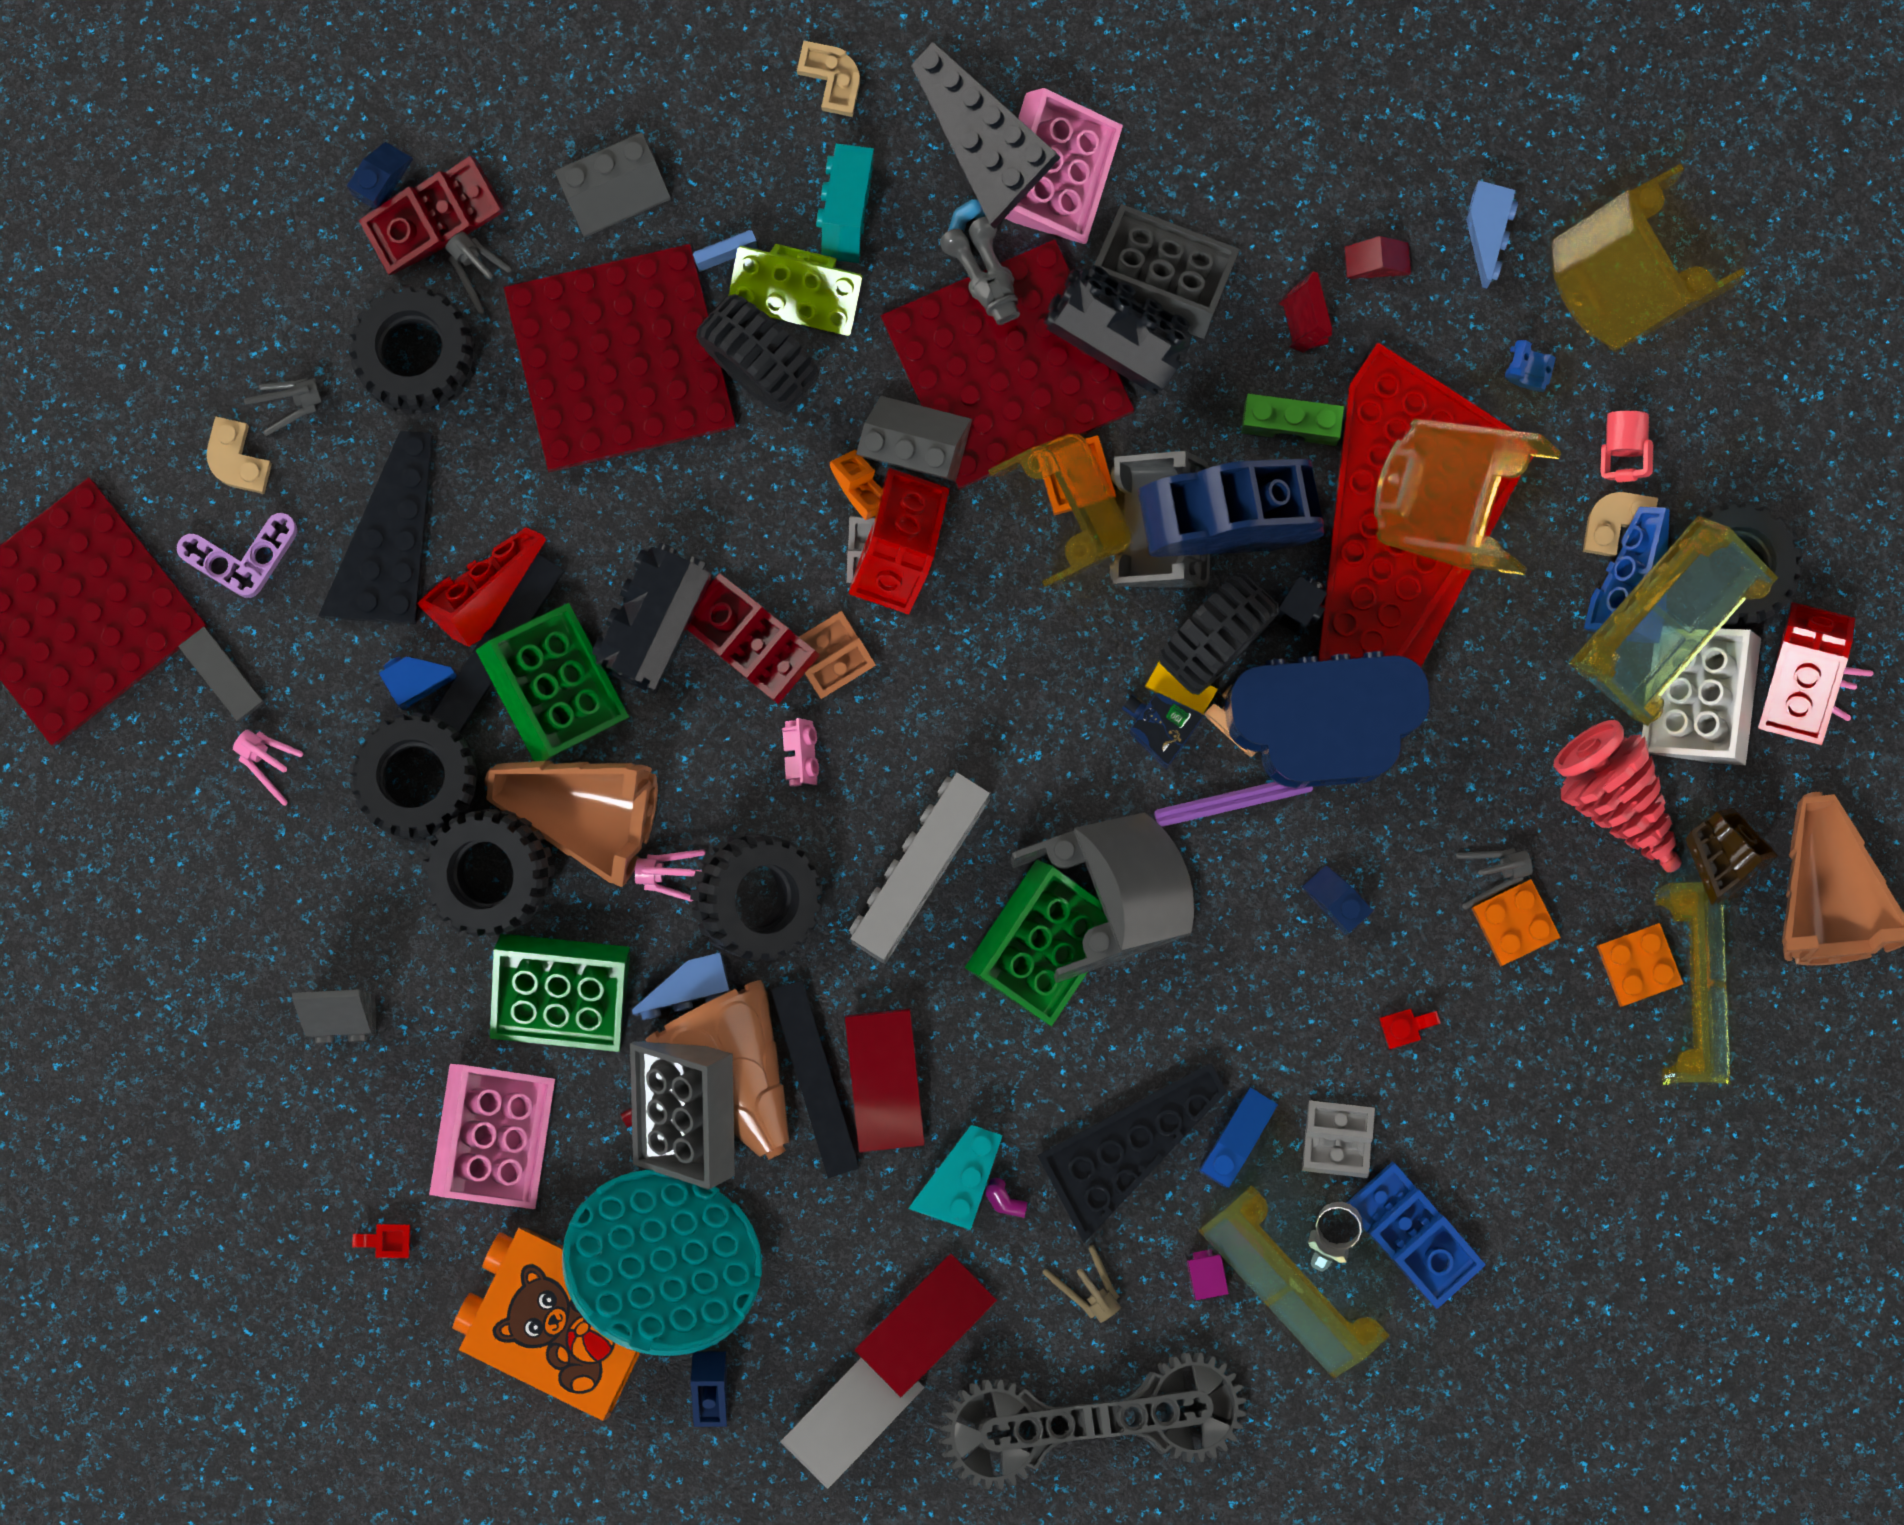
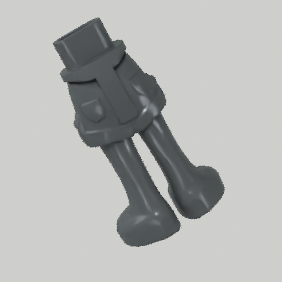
[939,217,1020,325]

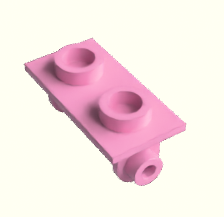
[782,718,819,787]

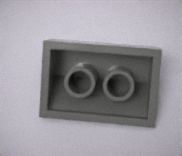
[554,132,671,238]
[856,396,973,482]

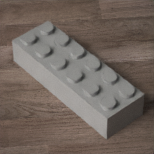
[849,772,990,964]

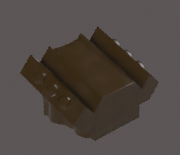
[1685,808,1778,906]

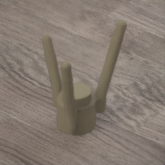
[1043,1245,1121,1323]

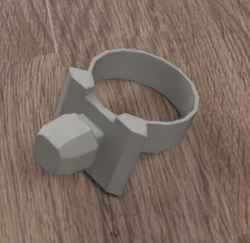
[1308,1202,1363,1272]

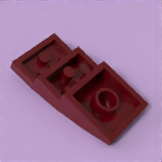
[359,155,505,275]
[687,573,820,704]
[845,1009,924,1152]
[854,1253,997,1398]

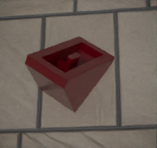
[1344,236,1411,279]

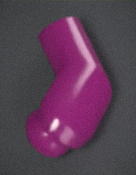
[985,1177,1028,1218]

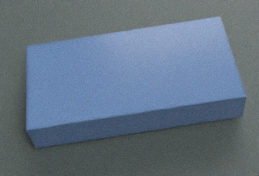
[693,230,758,272]

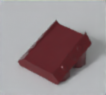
[1278,271,1332,353]

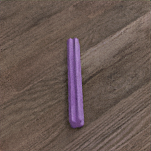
[1155,782,1313,827]

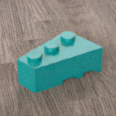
[816,143,874,263]
[908,1125,1003,1230]

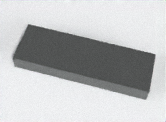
[178,626,265,722]

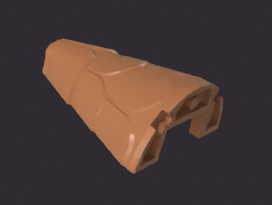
[485,761,658,887]
[1782,792,1904,965]
[646,980,790,1160]

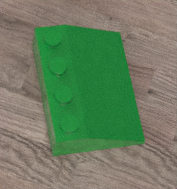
[475,603,629,761]
[964,859,1108,1027]
[490,934,630,1052]

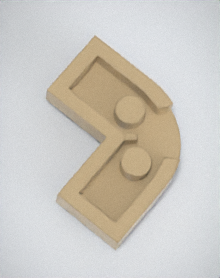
[797,41,860,117]
[207,416,272,494]
[1583,492,1658,557]

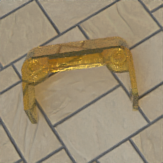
[988,434,1132,587]

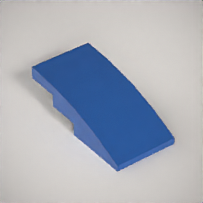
[1346,1162,1486,1309]

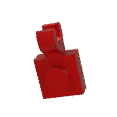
[1379,1009,1440,1050]
[352,1224,411,1258]

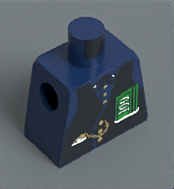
[1122,693,1204,770]

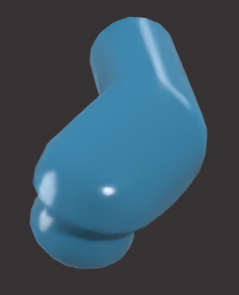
[948,199,986,231]

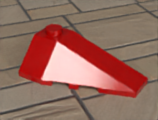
[417,527,546,647]

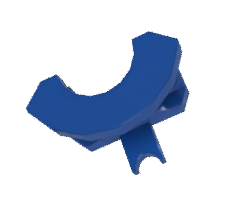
[1505,340,1556,393]

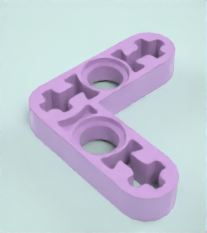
[177,513,297,598]

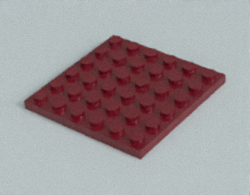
[880,239,1134,489]
[503,244,736,472]
[0,477,208,747]

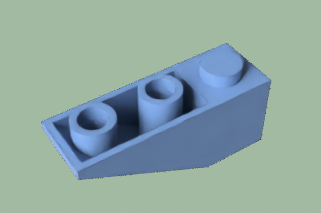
[1466,180,1518,288]
[632,953,731,1020]

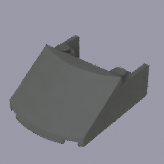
[1010,812,1194,983]

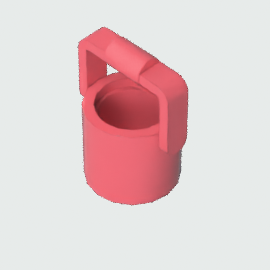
[1601,411,1653,483]

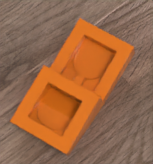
[830,450,882,520]

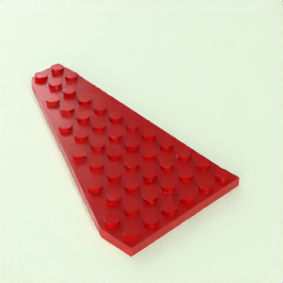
[1318,343,1540,785]

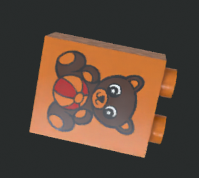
[452,1228,640,1421]

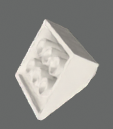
[1642,626,1761,765]

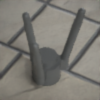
[445,232,511,314]
[244,378,322,436]
[1456,848,1533,910]

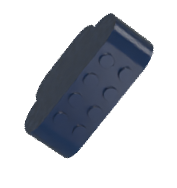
[1138,459,1324,557]
[1225,651,1430,788]

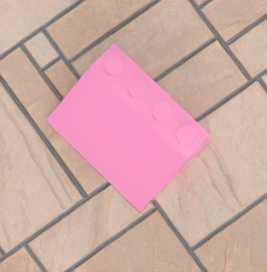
[1005,88,1123,244]
[429,1064,555,1209]

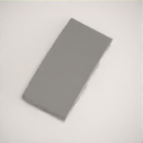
[780,1358,924,1489]

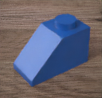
[379,656,457,710]

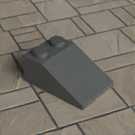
[292,989,376,1044]

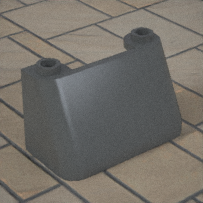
[1110,451,1210,588]

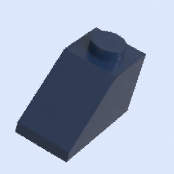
[347,142,413,209]
[1302,865,1373,936]
[690,1351,727,1427]

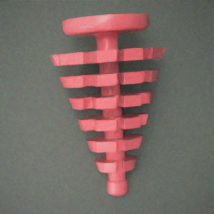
[1553,720,1682,873]

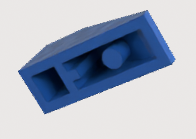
[1198,1087,1278,1188]

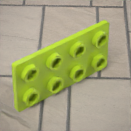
[729,244,863,336]

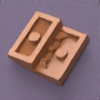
[799,611,876,699]

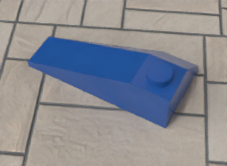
[1584,507,1670,643]

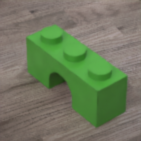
[1241,394,1344,446]

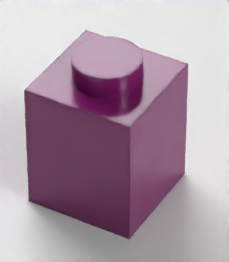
[1186,1249,1229,1300]

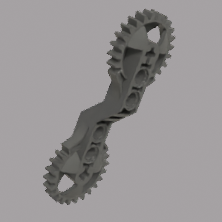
[938,1353,1246,1489]

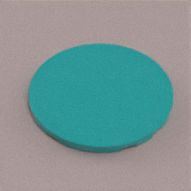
[562,1170,762,1356]

